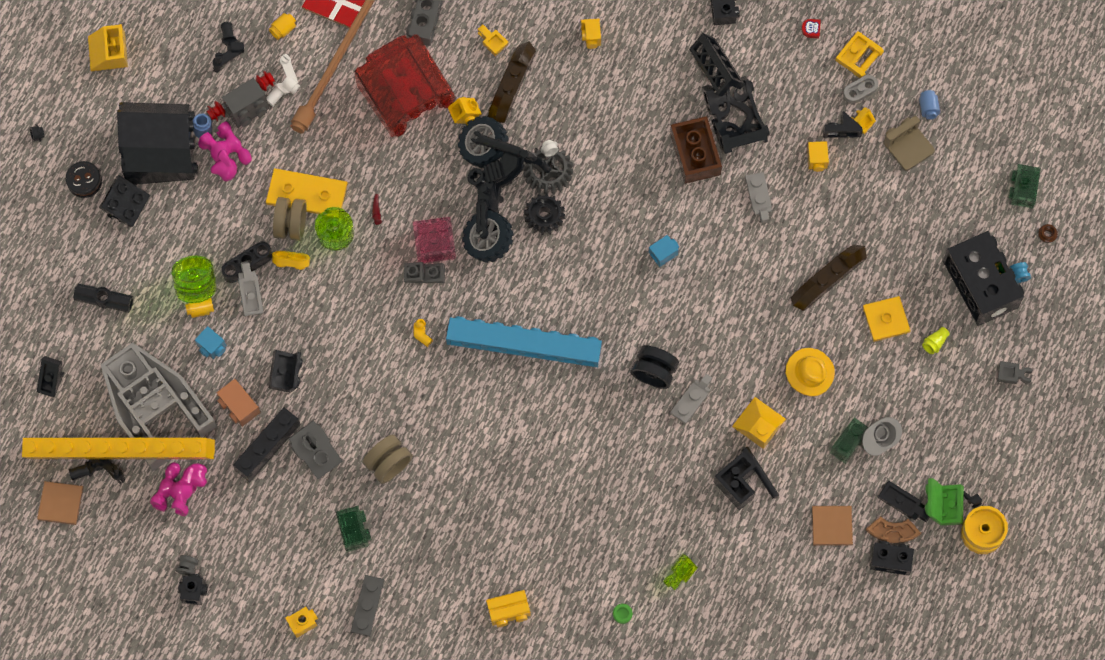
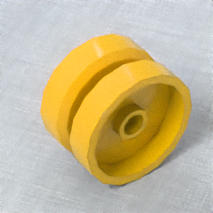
[961,506,1008,554]

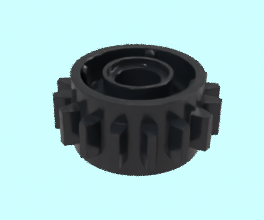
[524,194,565,235]

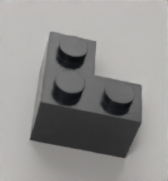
[713,451,757,511]

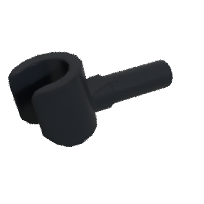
[964,491,982,508]

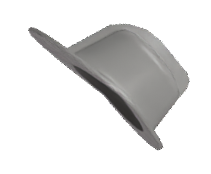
[862,417,902,456]

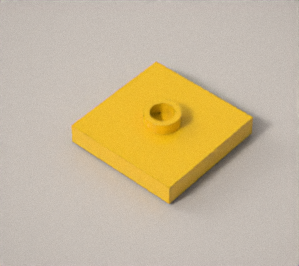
[863,296,911,342]

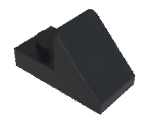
[823,111,862,138]
[36,356,65,398]

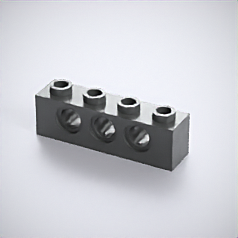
[406,0,443,46]

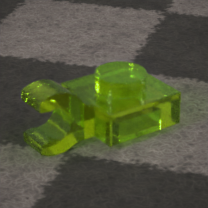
[663,554,698,590]

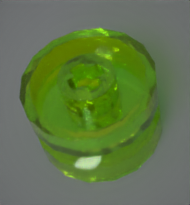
[171,255,217,303]

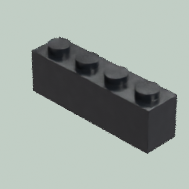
[233,407,301,483]

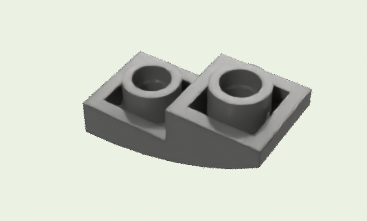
[404,262,445,283]

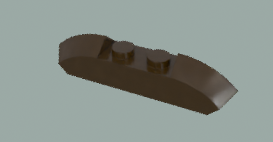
[487,41,536,123]
[790,245,867,311]

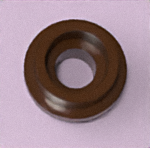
[1038,224,1058,243]

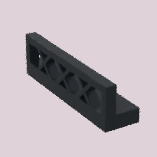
[689,33,745,97]

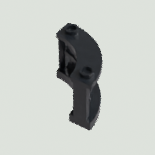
[702,76,770,154]

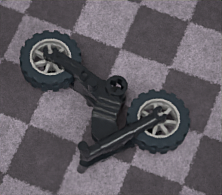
[458,116,551,263]

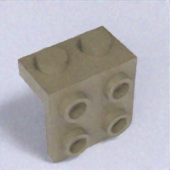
[883,115,935,171]

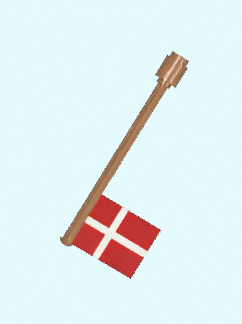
[291,0,375,134]

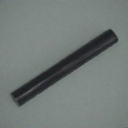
[742,446,779,499]

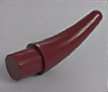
[372,194,382,225]

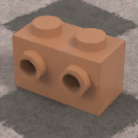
[217,379,260,427]

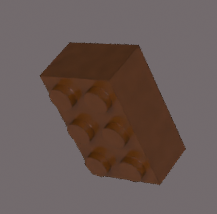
[670,116,722,184]

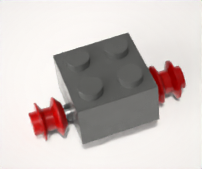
[206,71,275,128]

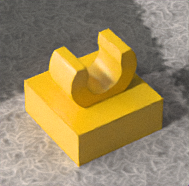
[851,107,876,134]

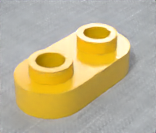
[272,251,310,270]

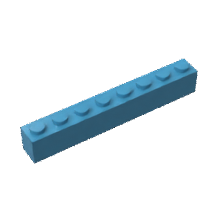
[446,316,602,368]

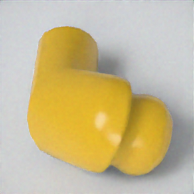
[413,319,433,347]

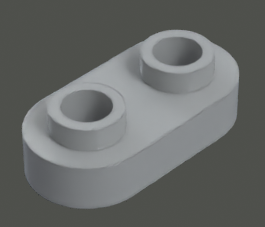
[843,75,878,104]

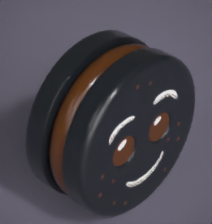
[65,161,102,198]

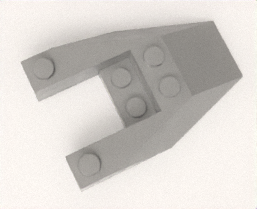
[100,342,217,471]

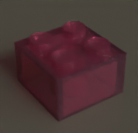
[413,217,456,263]

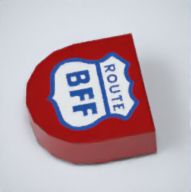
[801,19,821,39]

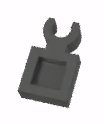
[997,361,1033,384]

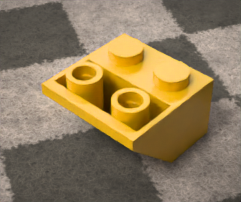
[88,24,128,71]

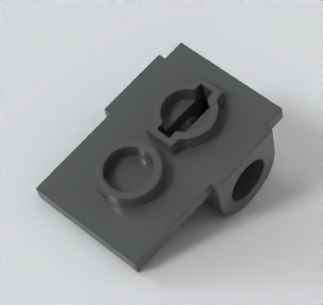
[288,420,343,479]

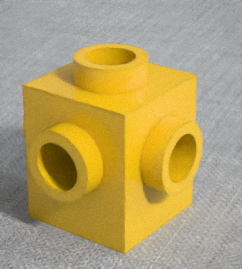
[448,97,481,125]

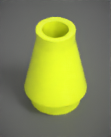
[922,327,950,354]

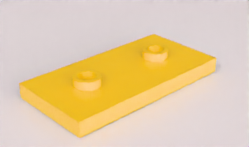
[266,168,348,218]

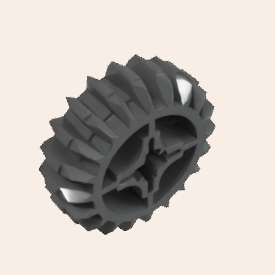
[523,146,574,194]

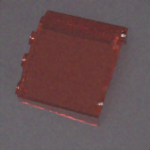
[354,34,455,137]

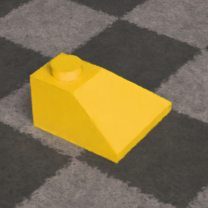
[732,397,786,449]

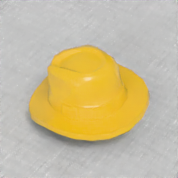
[785,348,835,396]

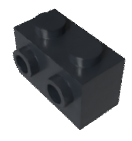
[711,0,739,26]
[870,541,914,576]

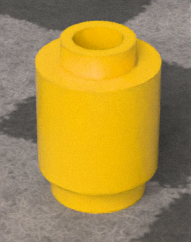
[269,13,296,40]
[185,296,214,318]

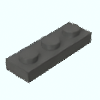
[351,575,385,637]

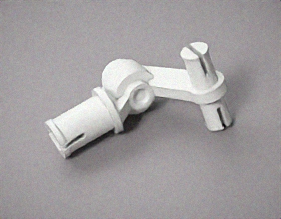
[266,54,300,107]

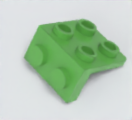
[925,478,964,525]

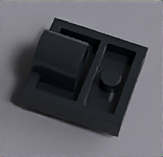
[99,175,150,227]

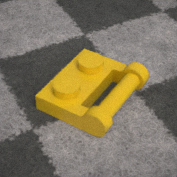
[835,31,884,78]

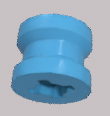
[1009,262,1031,283]

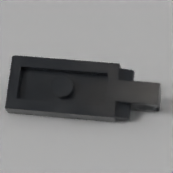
[878,481,930,523]

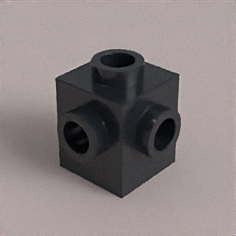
[178,574,208,605]

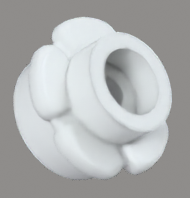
[541,140,559,157]

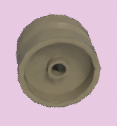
[273,197,307,241]
[363,435,413,484]

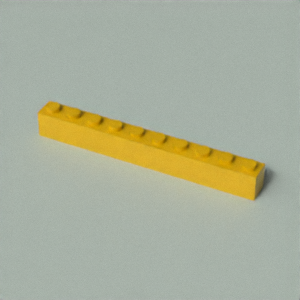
[22,438,215,459]

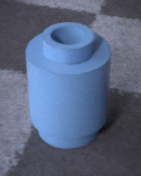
[919,90,940,119]
[193,114,212,138]

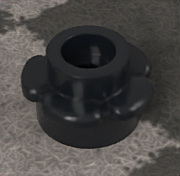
[30,124,44,142]

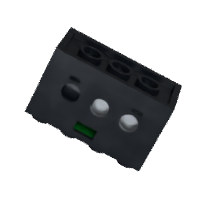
[943,231,1024,326]

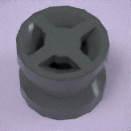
[175,555,199,576]

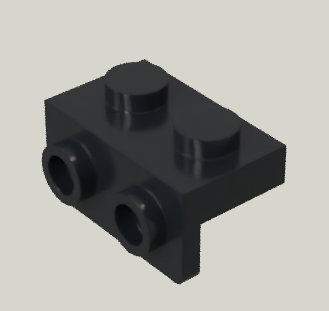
[268,350,303,393]

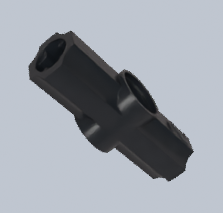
[73,283,134,313]

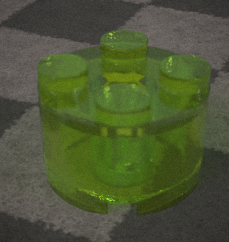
[315,207,355,251]

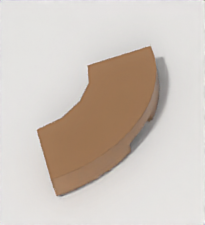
[866,516,921,543]

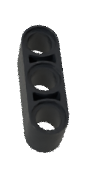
[221,241,272,283]

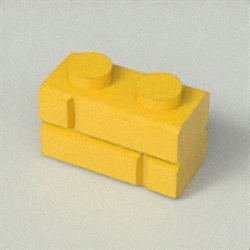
[486,590,531,627]

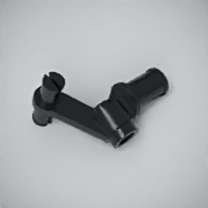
[212,22,244,73]
[69,459,125,484]

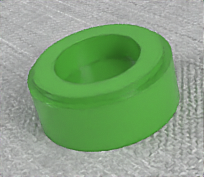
[613,604,633,624]

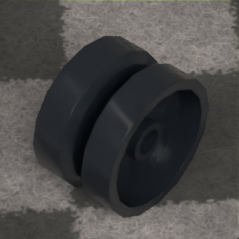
[630,345,679,389]

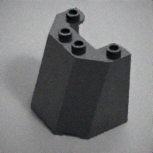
[117,102,198,185]

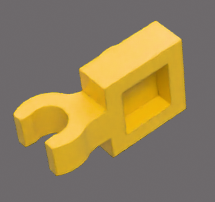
[477,24,509,57]

